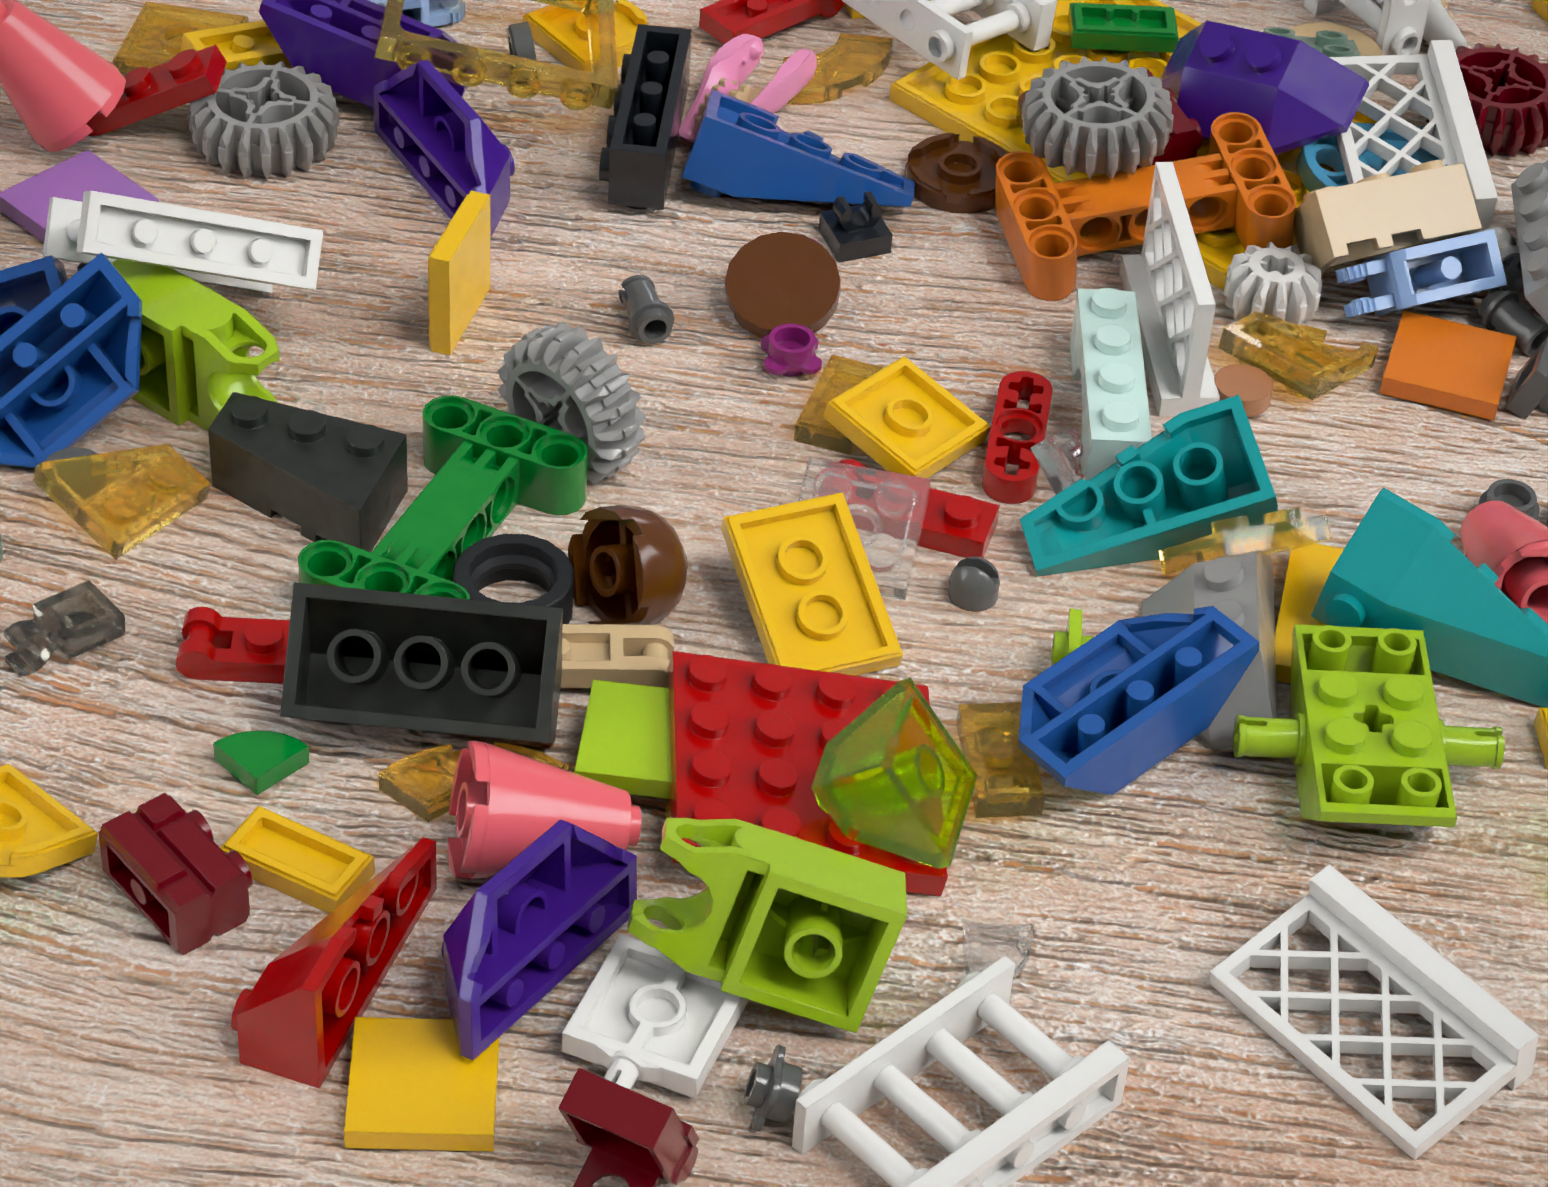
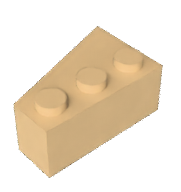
[1294,159,1482,276]

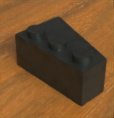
[208,392,408,552]

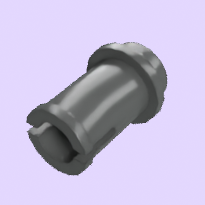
[618,275,674,344]
[1478,288,1548,356]

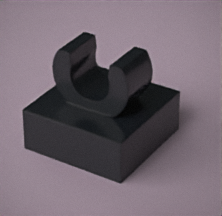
[818,191,893,263]

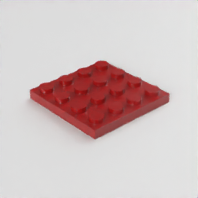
[667,651,948,896]

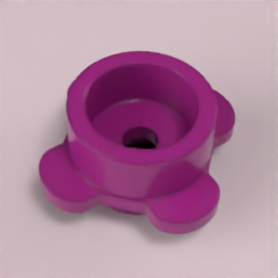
[761,323,822,377]

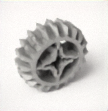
[1022,57,1174,179]
[188,60,339,179]
[498,322,646,484]

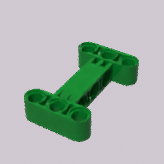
[298,395,588,599]

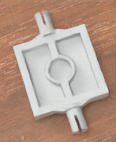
[562,934,749,1098]

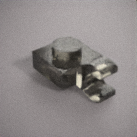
[4,580,125,676]

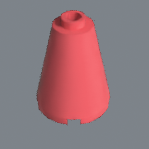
[0,0,126,153]
[1460,501,1548,624]
[447,741,642,880]

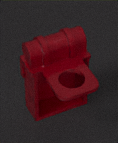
[558,1068,699,1187]

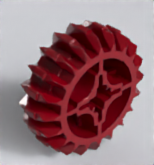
[1426,43,1548,157]

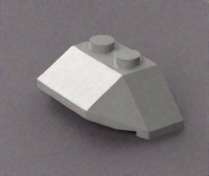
[1142,551,1277,750]

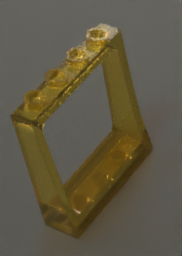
[374,0,618,110]

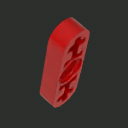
[982,371,1053,504]

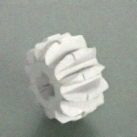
[1224,242,1323,334]

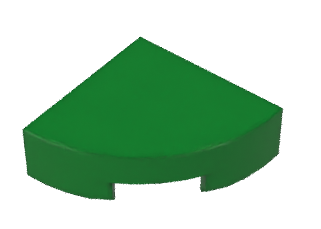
[213,731,309,795]

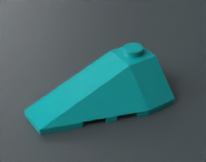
[1020,395,1281,577]
[1311,487,1548,708]

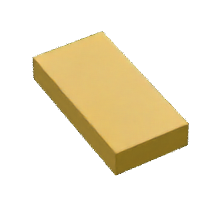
[220,806,375,914]

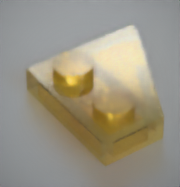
[1218,311,1379,401]
[33,444,211,560]
[1159,507,1332,575]

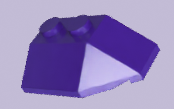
[259,0,482,111]
[1161,20,1369,155]
[373,59,515,239]
[441,819,637,1060]

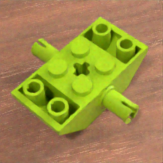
[1233,624,1505,827]

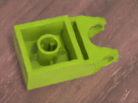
[112,259,280,431]
[627,818,907,1033]

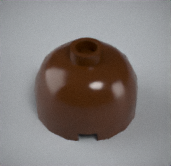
[568,505,688,625]

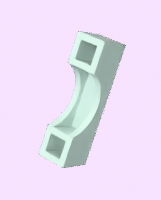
[1070,288,1152,480]

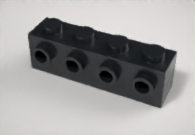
[599,24,692,210]

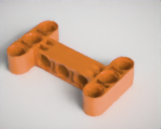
[995,112,1297,301]

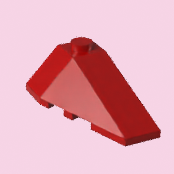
[231,837,437,1089]

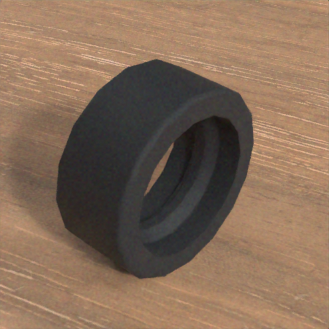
[453,534,574,624]

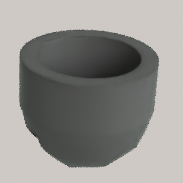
[948,556,1000,612]

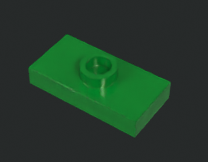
[1068,3,1179,53]

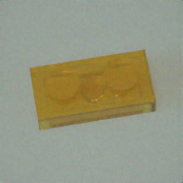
[956,702,1045,818]

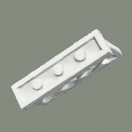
[1330,40,1498,233]
[1119,162,1220,417]
[1209,864,1539,1161]

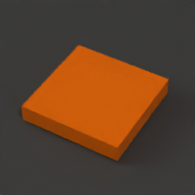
[1379,310,1517,420]

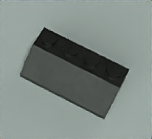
[280,582,563,743]

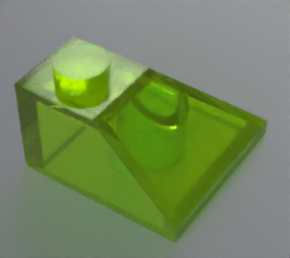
[811,678,978,869]

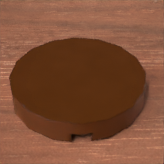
[905,133,1007,213]
[725,231,841,339]

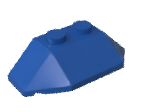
[0,252,142,470]
[1019,606,1260,795]

